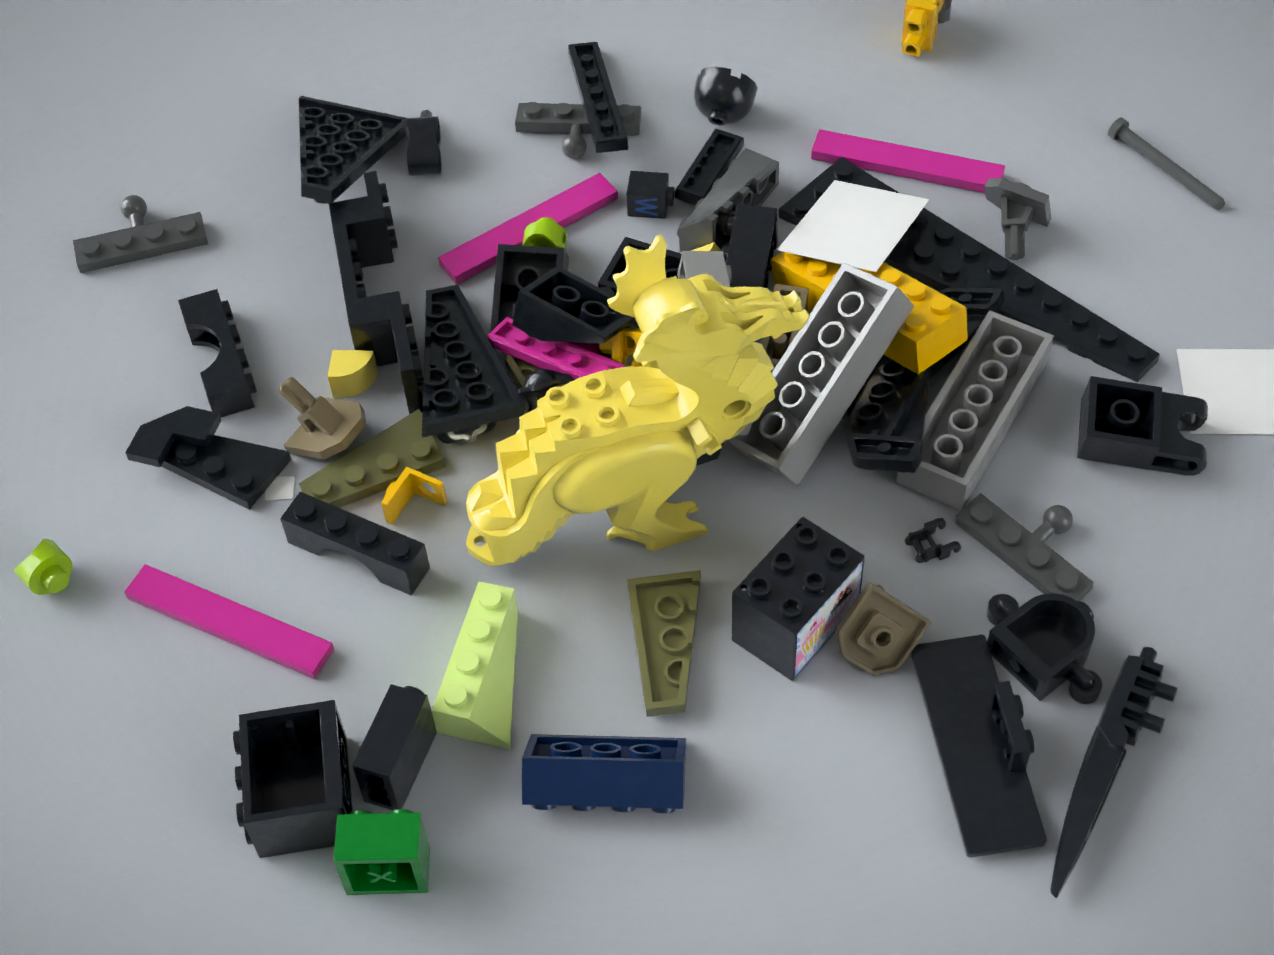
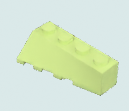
[432,581,518,749]

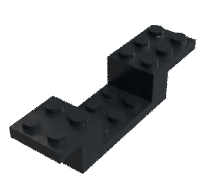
[328,171,423,414]

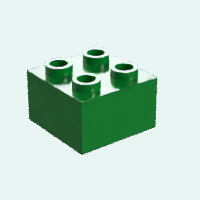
[333,809,430,895]

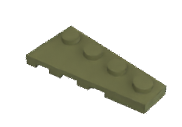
[299,409,446,508]
[627,570,701,717]

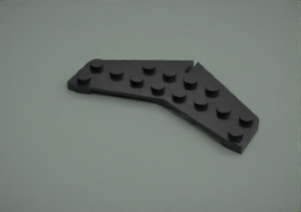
[842,287,1005,473]

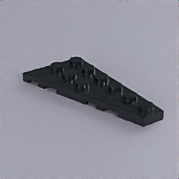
[422,285,525,438]

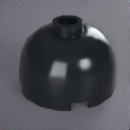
[694,67,758,126]

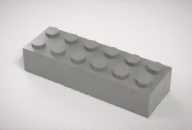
[728,263,914,486]
[896,310,1054,511]

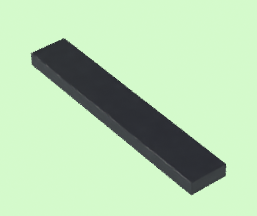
[568,42,628,153]

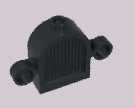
[987,593,1102,704]

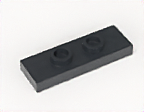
[675,128,744,205]

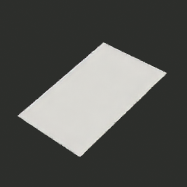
[777,180,929,272]
[1176,349,1274,435]

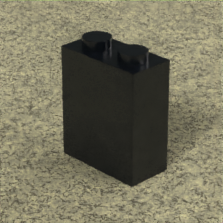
[352,684,437,811]

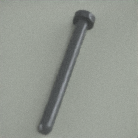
[1108,117,1225,210]

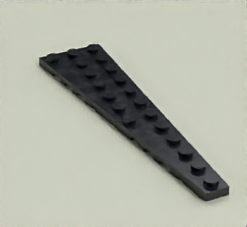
[779,157,1160,382]

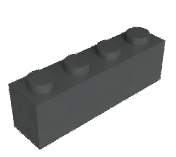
[677,148,779,252]

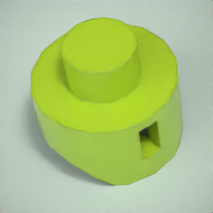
[522,217,568,250]
[14,539,73,595]

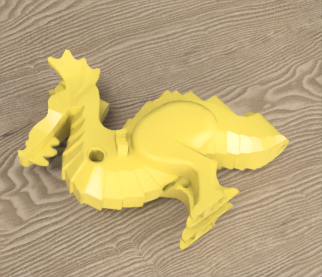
[466,235,810,566]

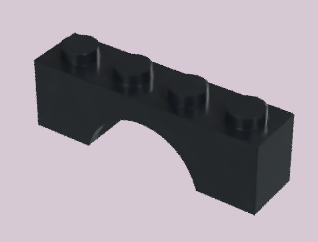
[178,289,257,417]
[280,492,430,596]

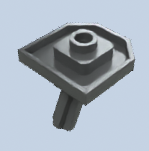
[984,178,1051,260]

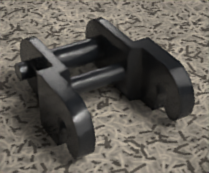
[904,518,961,563]

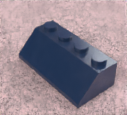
[522,734,686,813]

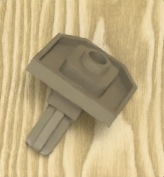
[279,377,367,460]
[836,582,932,676]

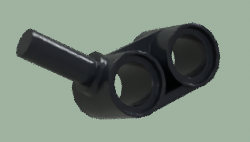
[406,110,442,175]

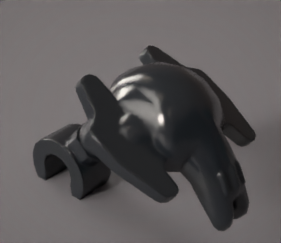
[518,369,575,413]

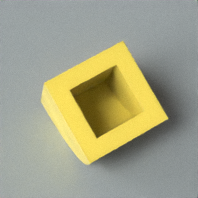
[327,350,378,398]

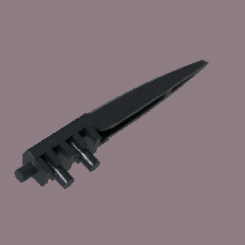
[1050,647,1178,898]

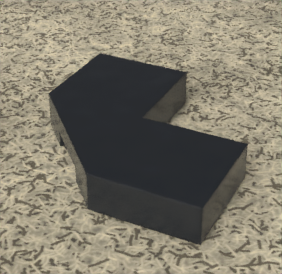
[125,406,222,467]

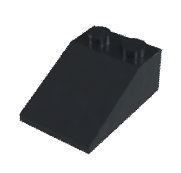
[490,244,569,332]
[512,266,636,344]

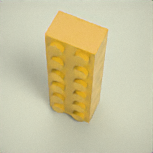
[771,251,968,375]

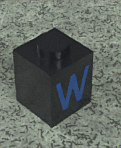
[626,171,675,219]

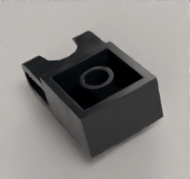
[1077,376,1208,476]

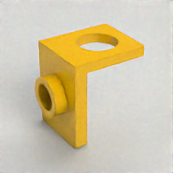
[381,466,447,525]

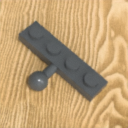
[515,102,641,159]
[73,195,208,273]
[955,493,1093,602]

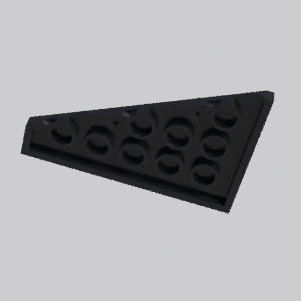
[299,96,406,204]

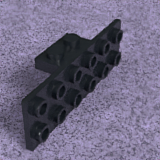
[911,634,1047,858]

